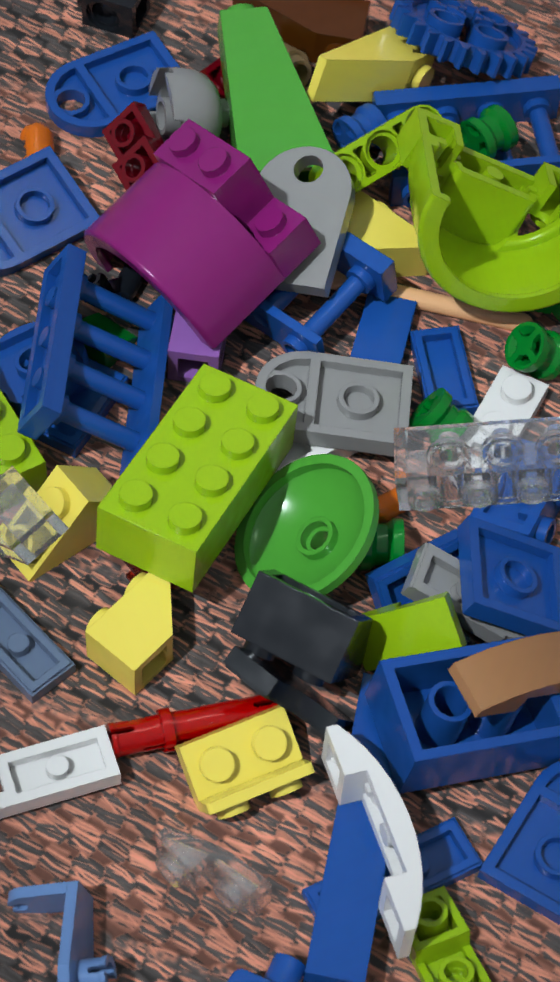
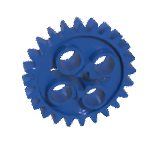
[389,0,538,79]

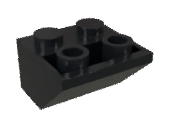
[231,569,373,687]

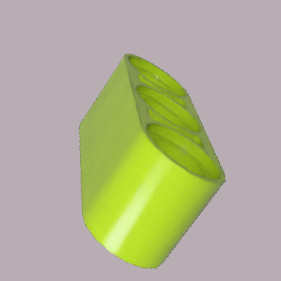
[308,104,442,193]

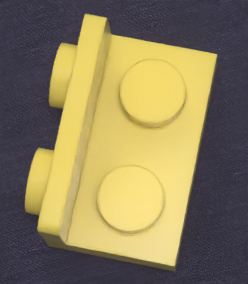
[174,705,315,820]

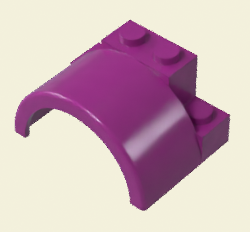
[84,119,321,349]

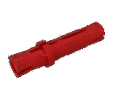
[107,695,278,759]

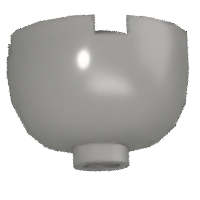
[149,67,229,142]

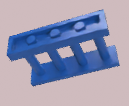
[372,75,560,208]
[244,231,398,353]
[17,243,175,476]

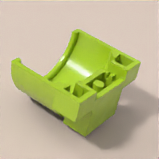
[397,106,560,312]

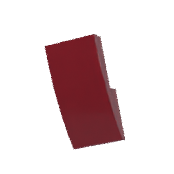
[102,101,164,190]

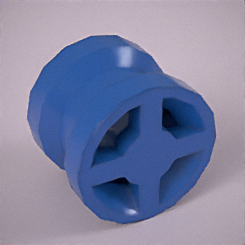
[332,103,387,150]

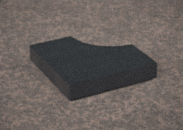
[223,646,354,736]

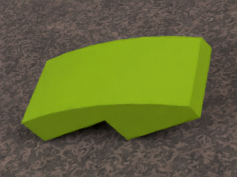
[362,591,467,671]
[409,886,492,982]

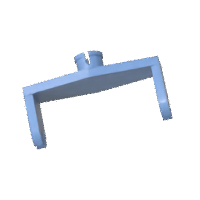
[7,880,117,982]

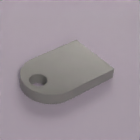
[252,146,355,298]
[255,351,414,458]

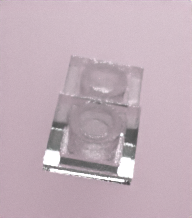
[155,827,272,921]

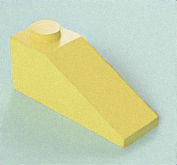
[307,26,435,102]

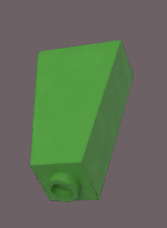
[217,3,333,182]

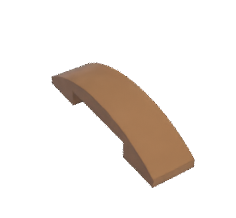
[448,631,560,718]

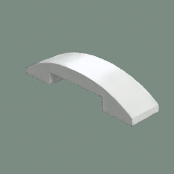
[321,724,423,959]

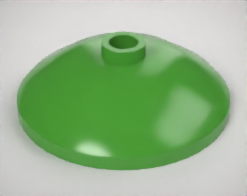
[234,454,379,595]

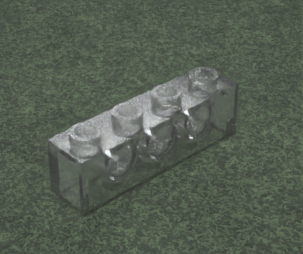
[394,416,560,512]

